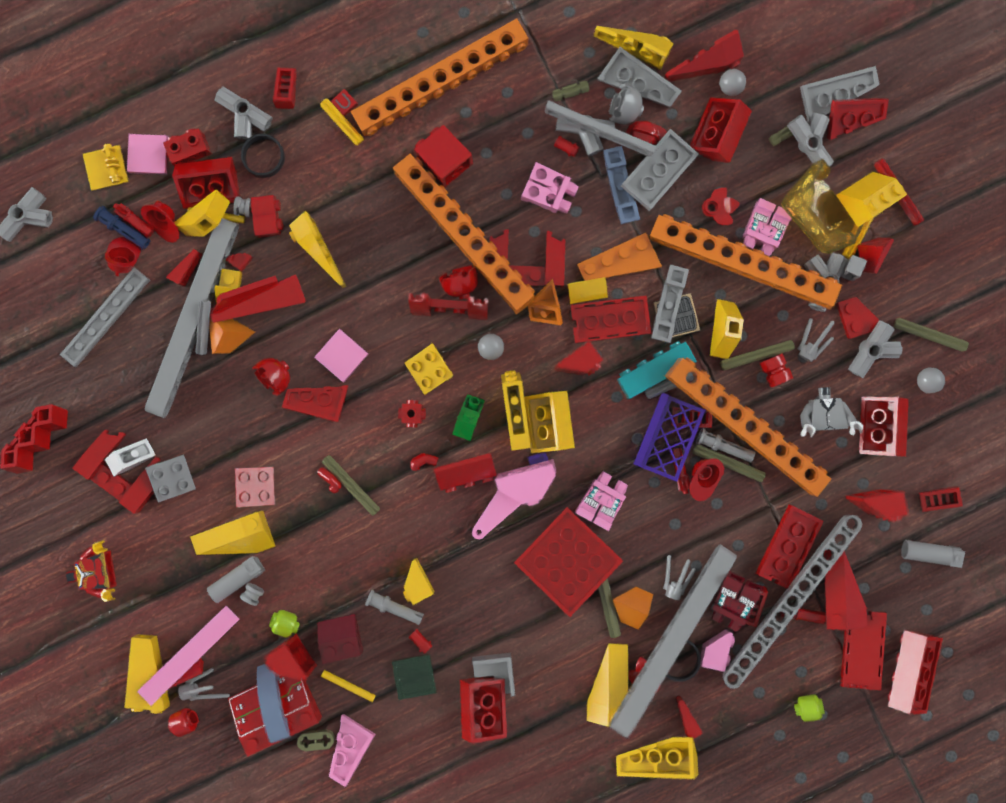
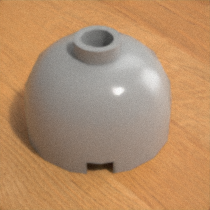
[609,84,644,125]

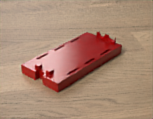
[570,295,651,344]
[755,504,824,589]
[840,611,887,691]

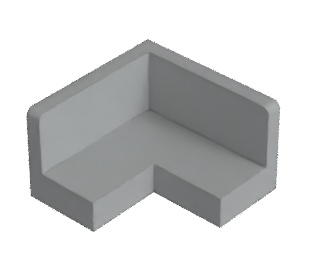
[472,653,515,696]

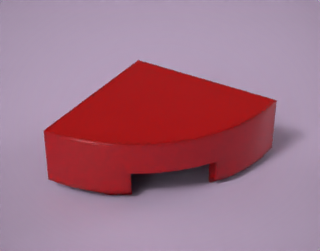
[226,253,253,272]

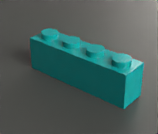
[617,341,697,399]

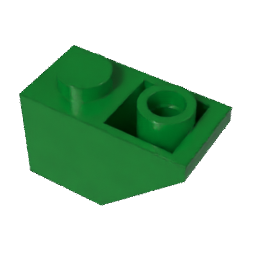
[452,394,485,441]

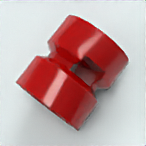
[759,353,794,388]

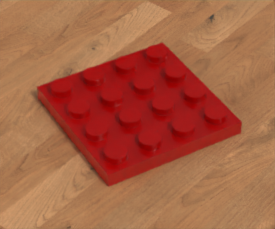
[514,507,623,617]

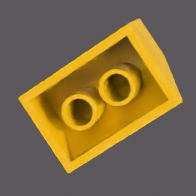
[836,172,907,227]
[524,391,575,453]

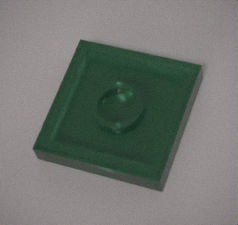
[392,654,437,700]

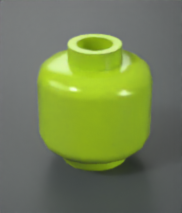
[269,610,300,638]
[794,694,825,722]

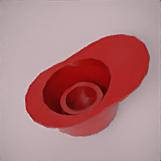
[626,121,667,146]
[141,200,179,243]
[105,237,141,276]
[689,458,724,501]

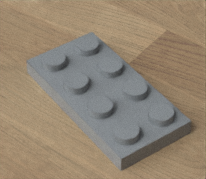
[621,129,698,211]

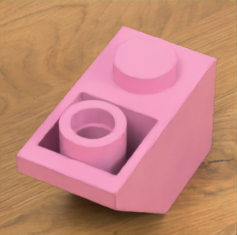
[700,629,734,672]

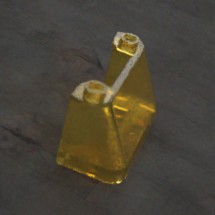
[781,159,863,254]

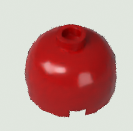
[439,265,478,299]
[252,357,290,396]

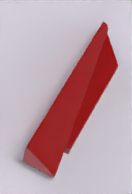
[210,275,306,323]

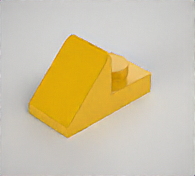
[215,269,242,304]

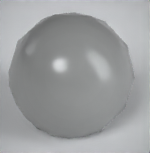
[719,69,746,96]
[478,334,504,360]
[917,367,945,393]

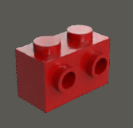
[163,128,212,166]

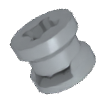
[233,196,252,217]
[240,583,264,606]

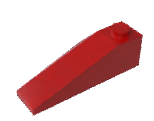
[664,29,744,82]
[824,549,867,630]

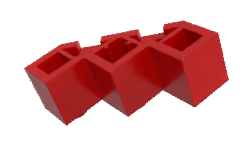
[0,404,68,474]

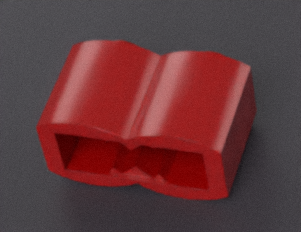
[251,195,283,238]

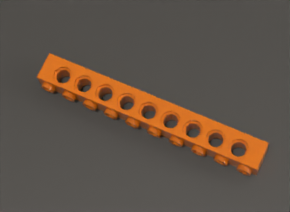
[351,18,528,136]
[393,154,535,314]
[649,214,842,310]
[665,357,831,497]

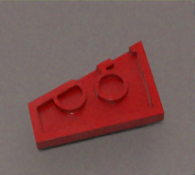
[827,98,889,140]
[282,385,349,423]

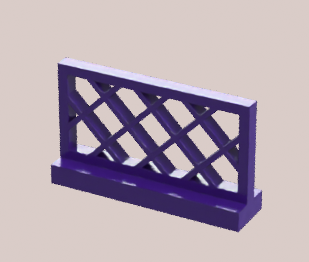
[634,393,705,482]

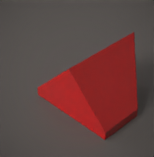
[857,237,894,274]

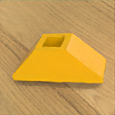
[174,189,230,237]
[710,299,743,359]

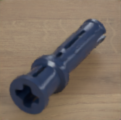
[93,206,150,250]

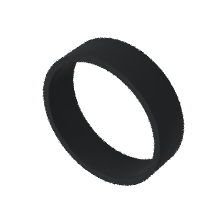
[241,134,285,178]
[666,640,701,682]

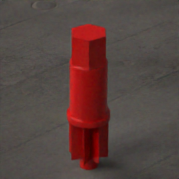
[113,203,155,238]
[670,448,690,494]
[778,608,826,624]

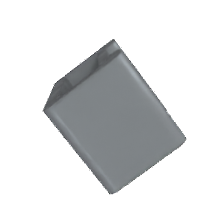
[840,255,867,282]

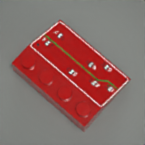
[228,675,322,757]

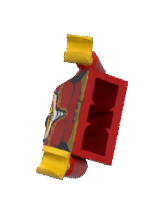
[66,540,117,601]

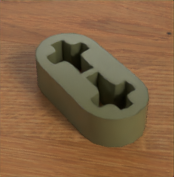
[297,729,335,751]

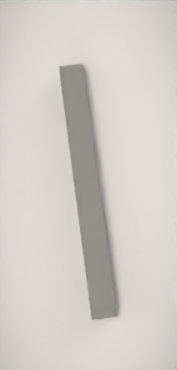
[145,218,239,418]
[722,515,862,688]
[609,544,737,738]

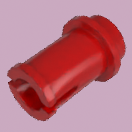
[554,136,580,157]
[408,629,432,654]

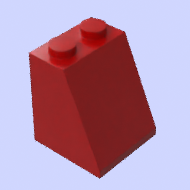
[414,125,473,188]

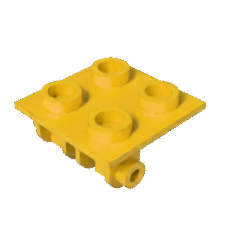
[83,144,129,191]
[405,343,453,395]

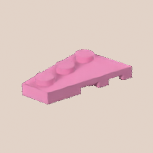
[329,714,376,787]

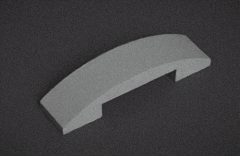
[651,265,689,343]

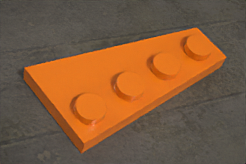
[577,233,662,281]

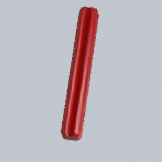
[874,159,924,226]

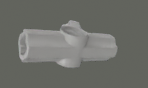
[215,87,273,140]
[787,113,834,172]
[556,115,615,156]
[0,187,53,242]
[804,253,848,312]
[848,320,902,378]

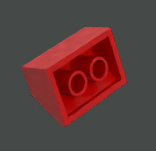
[690,98,752,163]
[172,157,240,209]
[554,341,603,376]
[859,397,909,457]
[433,453,497,493]
[846,489,908,521]
[265,633,317,680]
[460,677,507,744]

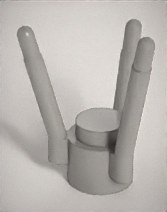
[798,318,835,362]
[663,555,696,600]
[178,668,230,701]

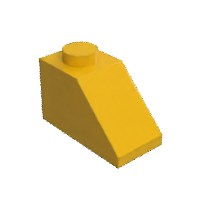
[403,558,435,605]

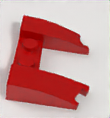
[487,229,565,288]
[408,294,488,320]
[72,430,161,514]

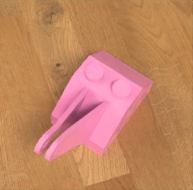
[472,459,556,539]

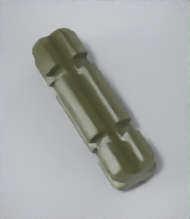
[552,81,589,101]
[769,127,793,146]

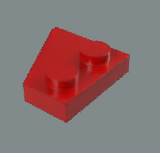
[836,297,879,339]

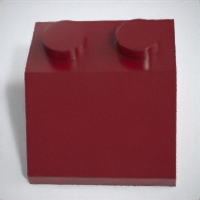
[317,613,363,664]

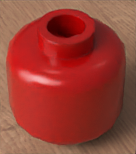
[168,708,199,737]

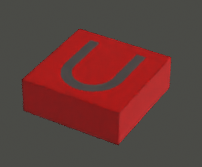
[331,89,358,117]

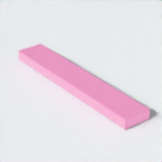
[137,606,240,705]

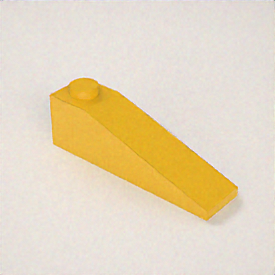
[594,26,674,70]
[289,211,346,288]
[190,510,276,555]
[587,643,628,727]
[616,737,698,779]

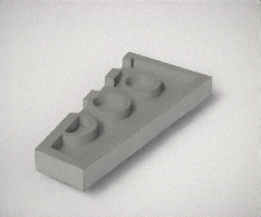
[598,47,682,108]
[800,66,880,124]

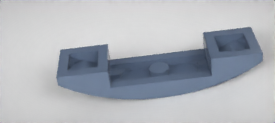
[603,146,640,225]
[257,664,290,743]

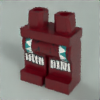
[712,571,764,632]

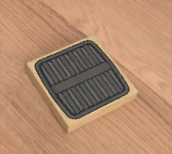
[653,293,700,337]

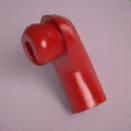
[410,453,439,471]
[317,467,342,493]

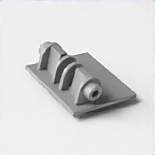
[146,455,196,502]

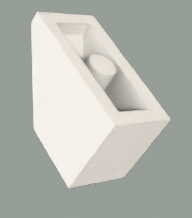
[105,438,155,476]

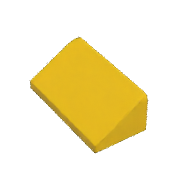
[567,277,608,304]

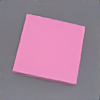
[127,134,169,175]
[314,329,369,383]

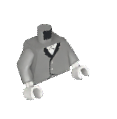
[800,387,863,438]

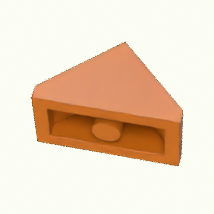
[528,279,563,325]
[209,317,255,354]
[613,586,653,630]

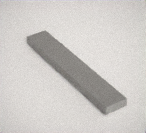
[545,100,656,157]
[60,267,150,367]

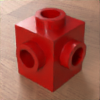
[398,400,426,428]

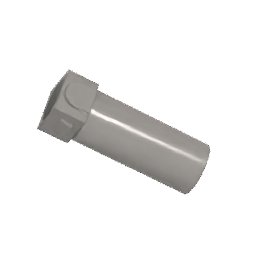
[901,540,965,568]
[207,556,265,603]

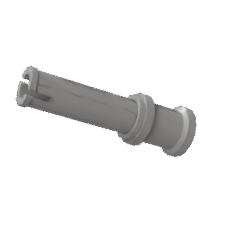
[696,428,755,463]
[365,589,424,625]

